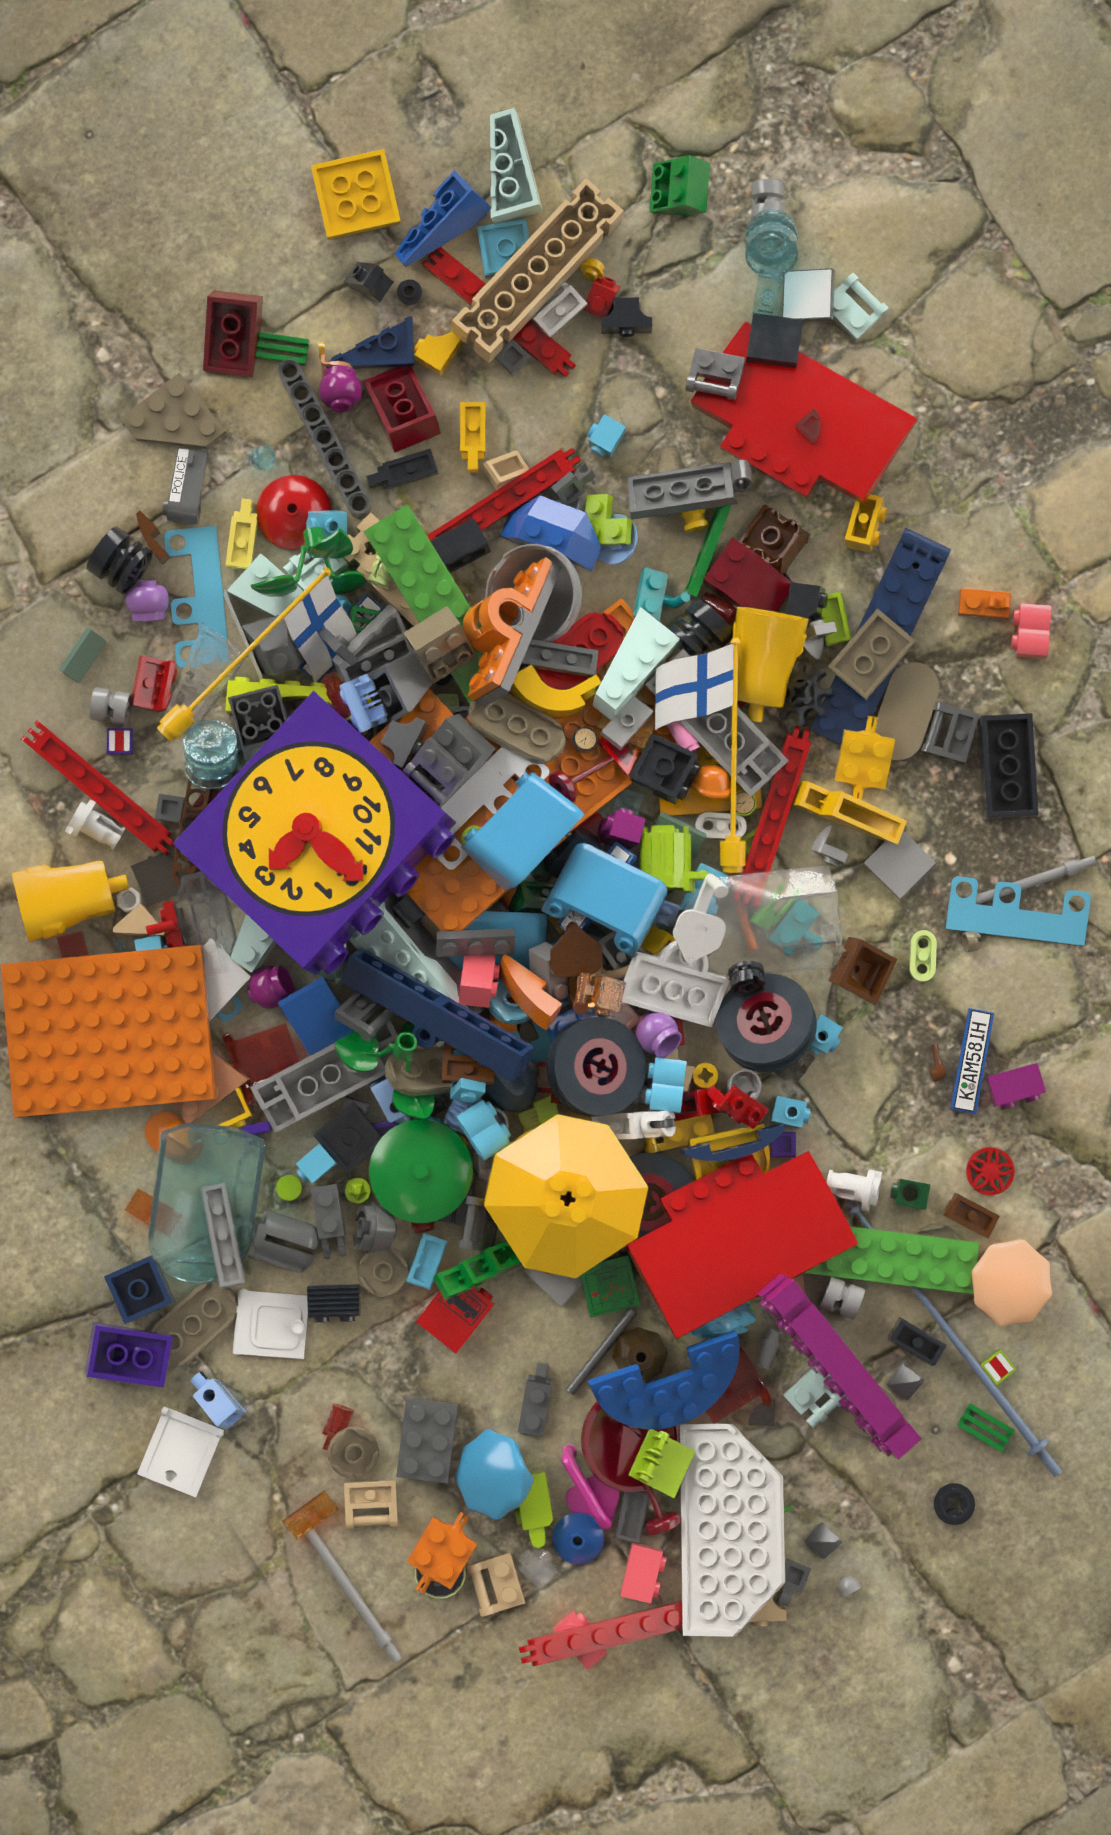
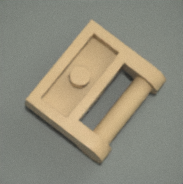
[344,1480,398,1530]
[466,1552,525,1617]

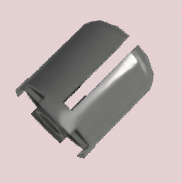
[247,1208,319,1273]

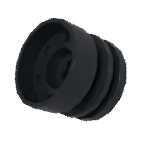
[86,526,153,595]
[668,598,733,656]

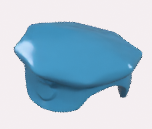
[455,1429,534,1520]

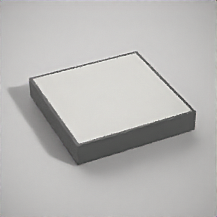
[782,268,835,322]

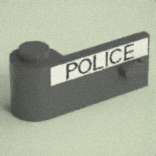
[163,447,208,524]

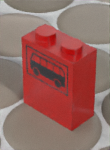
[415,1287,495,1353]

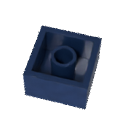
[104,1255,176,1324]

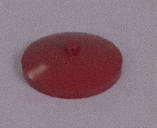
[581,1402,680,1492]

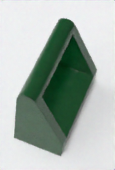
[508,881,555,917]

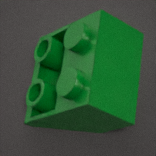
[649,155,710,216]

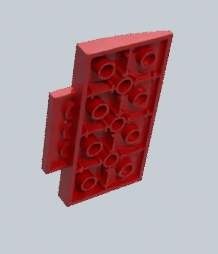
[690,321,918,505]
[626,1151,858,1340]

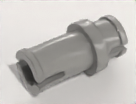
[756,1328,783,1370]

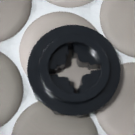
[934,1483,975,1525]

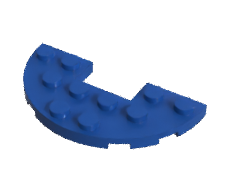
[588,1331,739,1429]

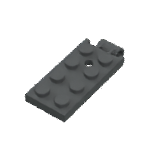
[627,460,753,520]

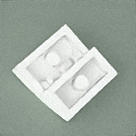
[530,282,587,337]

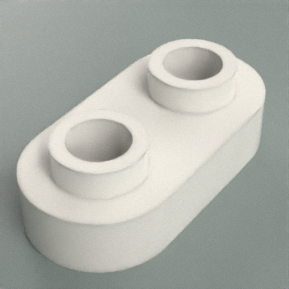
[695,812,747,840]

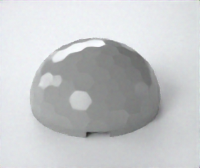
[485,544,582,643]

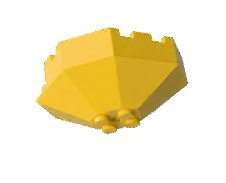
[483,1114,648,1279]

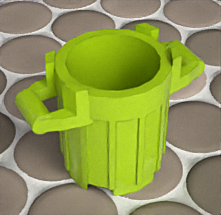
[640,825,709,893]

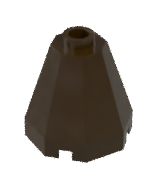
[612,1326,668,1382]

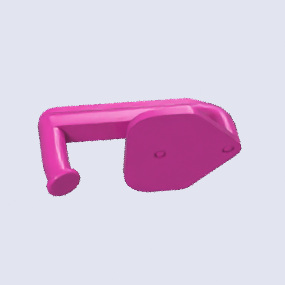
[561,1445,620,1530]

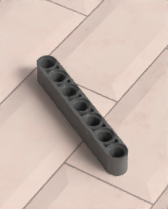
[278,359,371,519]

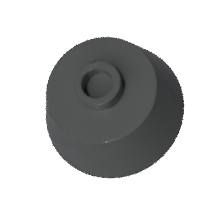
[353,1203,397,1254]

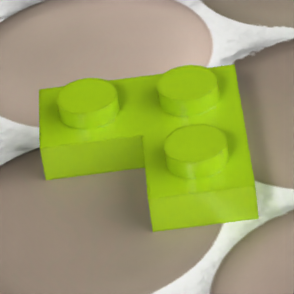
[585,494,633,546]

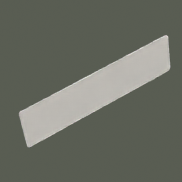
[223,589,262,679]

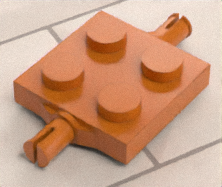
[407,1512,478,1594]

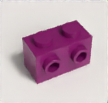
[598,808,645,850]
[985,1063,1046,1110]

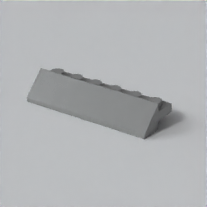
[645,649,789,796]
[250,1020,399,1133]

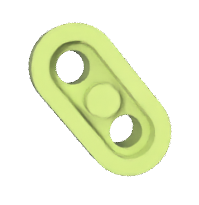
[909,930,937,982]

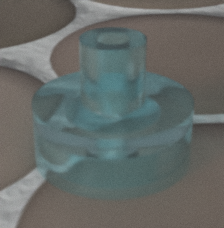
[249,445,276,471]

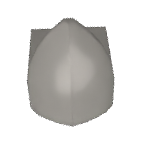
[804,620,837,660]
[811,825,849,867]

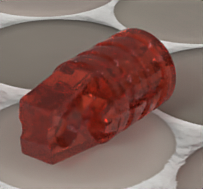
[322,672,351,719]
[322,1403,354,1451]

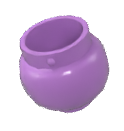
[126,580,169,621]
[635,1012,682,1058]

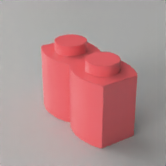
[1011,603,1051,659]

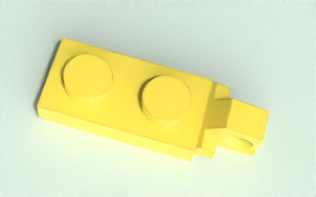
[225,498,258,570]

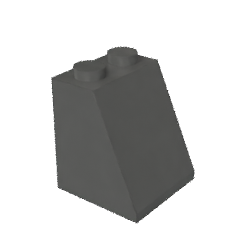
[368,653,433,727]

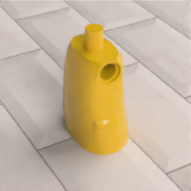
[732,607,809,722]
[12,861,129,943]

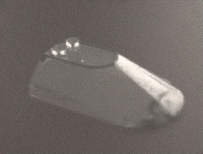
[683,865,842,978]

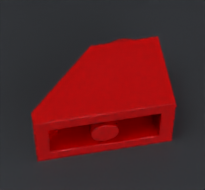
[674,1087,720,1122]

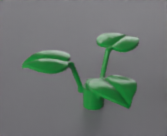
[250,527,366,597]
[335,1021,434,1120]

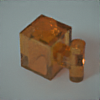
[575,972,626,1017]

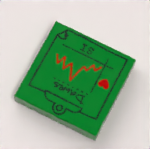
[580,1254,640,1318]

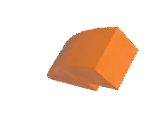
[499,954,562,1031]

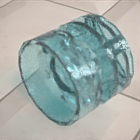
[745,209,798,278]
[183,720,238,789]

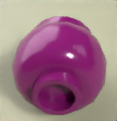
[319,365,362,413]
[247,965,294,1009]

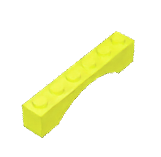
[225,677,378,724]

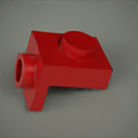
[583,276,621,318]

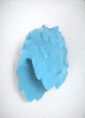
[689,1303,756,1340]

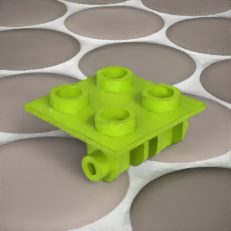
[629,1429,695,1499]

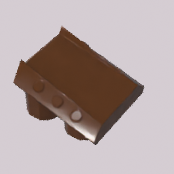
[738,504,809,574]

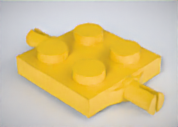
[834,716,895,800]

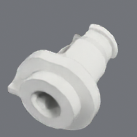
[65,799,126,850]
[827,1170,882,1211]

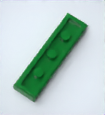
[684,505,732,600]

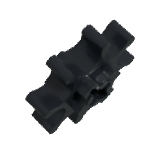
[779,662,835,727]

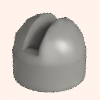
[839,1576,862,1598]

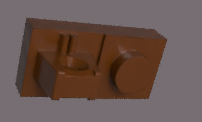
[943,1193,1000,1239]

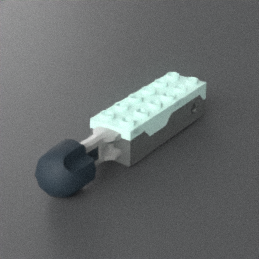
[349,892,538,1112]

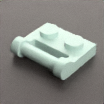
[833,273,889,341]

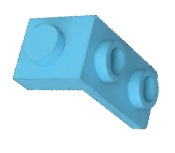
[450,1051,486,1103]

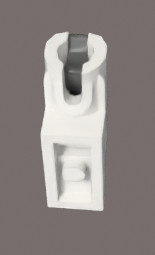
[592,1111,676,1139]

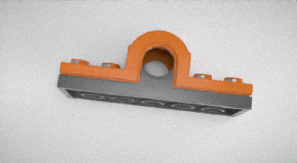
[463,557,562,707]

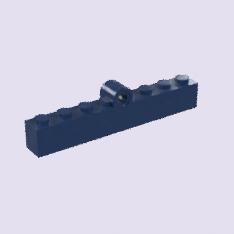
[341,948,534,1082]

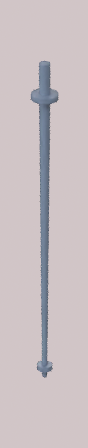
[847,1200,1062,1477]

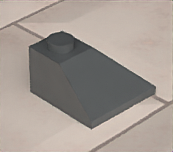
[242,615,305,675]

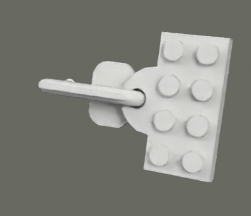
[617,874,730,1027]

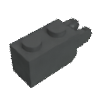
[311,1184,346,1259]

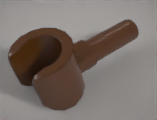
[929,1044,946,1082]

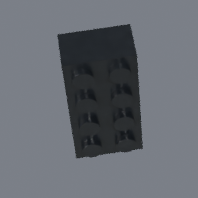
[978,713,1039,821]

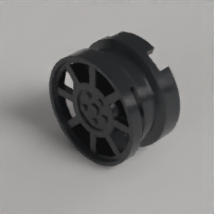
[728,961,766,997]

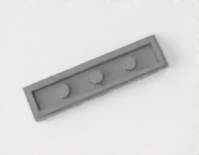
[200,1182,246,1289]

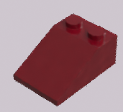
[203,290,263,377]
[363,366,441,453]
[704,537,791,612]

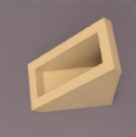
[483,450,529,490]
[113,903,168,937]

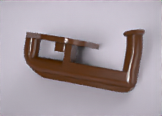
[550,922,602,1015]

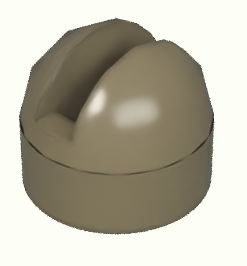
[962,931,982,953]

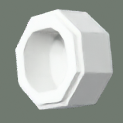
[116,888,142,913]

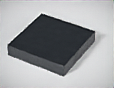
[746,313,803,368]
[313,1102,383,1174]

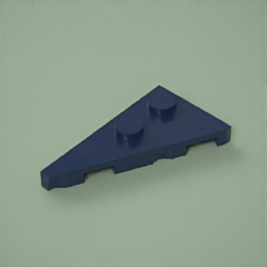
[326,316,414,369]

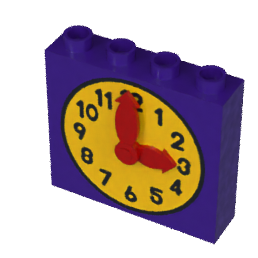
[173,691,457,975]

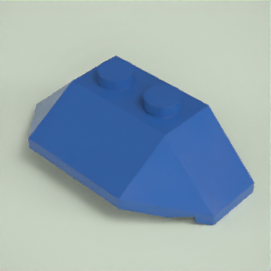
[500,496,602,571]

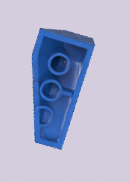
[395,170,491,267]

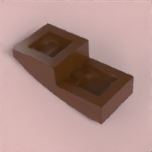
[136,510,170,564]

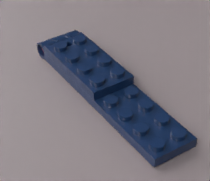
[810,528,951,745]

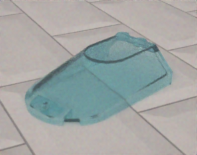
[148,1123,265,1283]

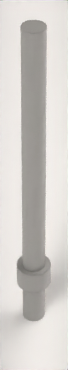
[948,856,1097,906]
[305,1528,402,1663]

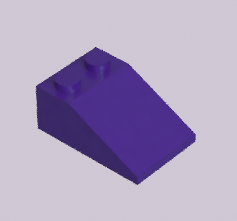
[84,1322,173,1388]

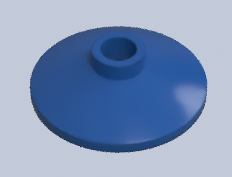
[552,1512,604,1564]

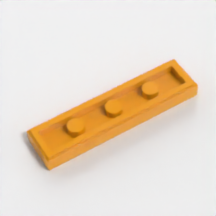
[659,785,762,817]

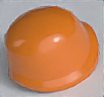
[690,764,731,798]

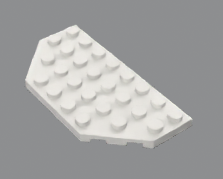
[680,1424,785,1637]

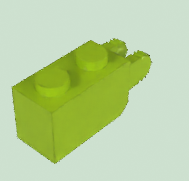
[515,1471,553,1549]

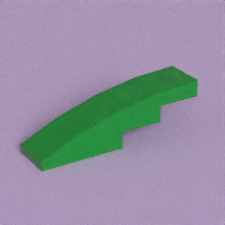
[433,1241,522,1300]

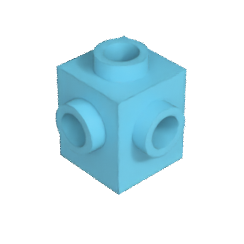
[809,1014,843,1056]

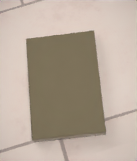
[827,608,917,700]

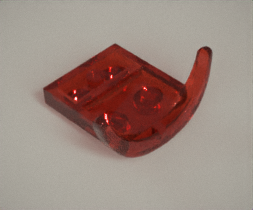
[222,1022,300,1106]
[705,1345,772,1424]

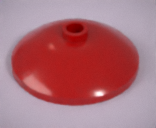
[256,475,332,551]

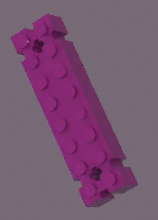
[757,1274,922,1460]

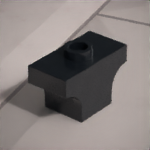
[344,262,394,302]
[601,297,652,337]

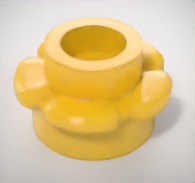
[581,258,604,281]

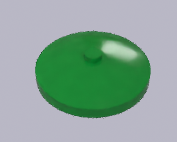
[369,1119,473,1223]

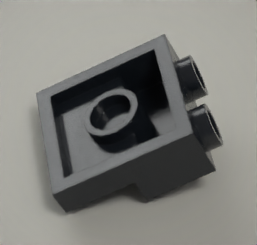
[629,733,701,805]

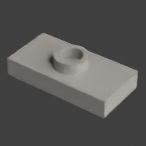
[601,696,653,750]

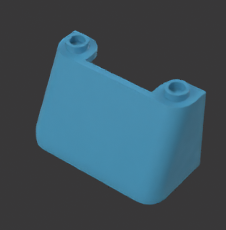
[461,772,584,891]
[541,843,667,957]
[449,911,547,976]

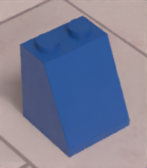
[278,976,356,1056]

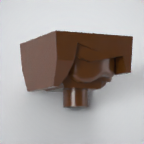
[828,937,897,1005]

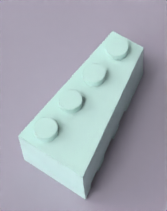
[490,108,543,224]
[227,554,303,617]
[592,607,680,720]
[230,914,276,973]

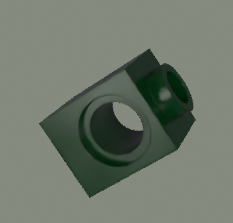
[890,1179,931,1210]

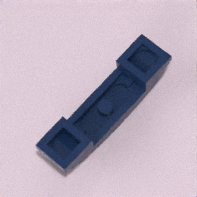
[680,1124,785,1161]

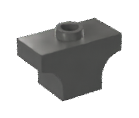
[381,717,429,771]

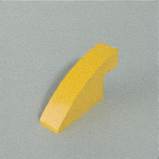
[792,781,907,845]

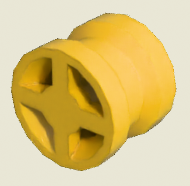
[680,509,709,533]
[692,1063,718,1089]

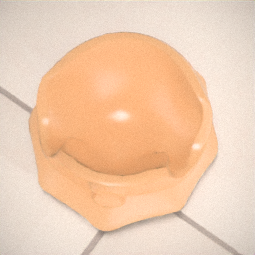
[972,1240,1052,1327]

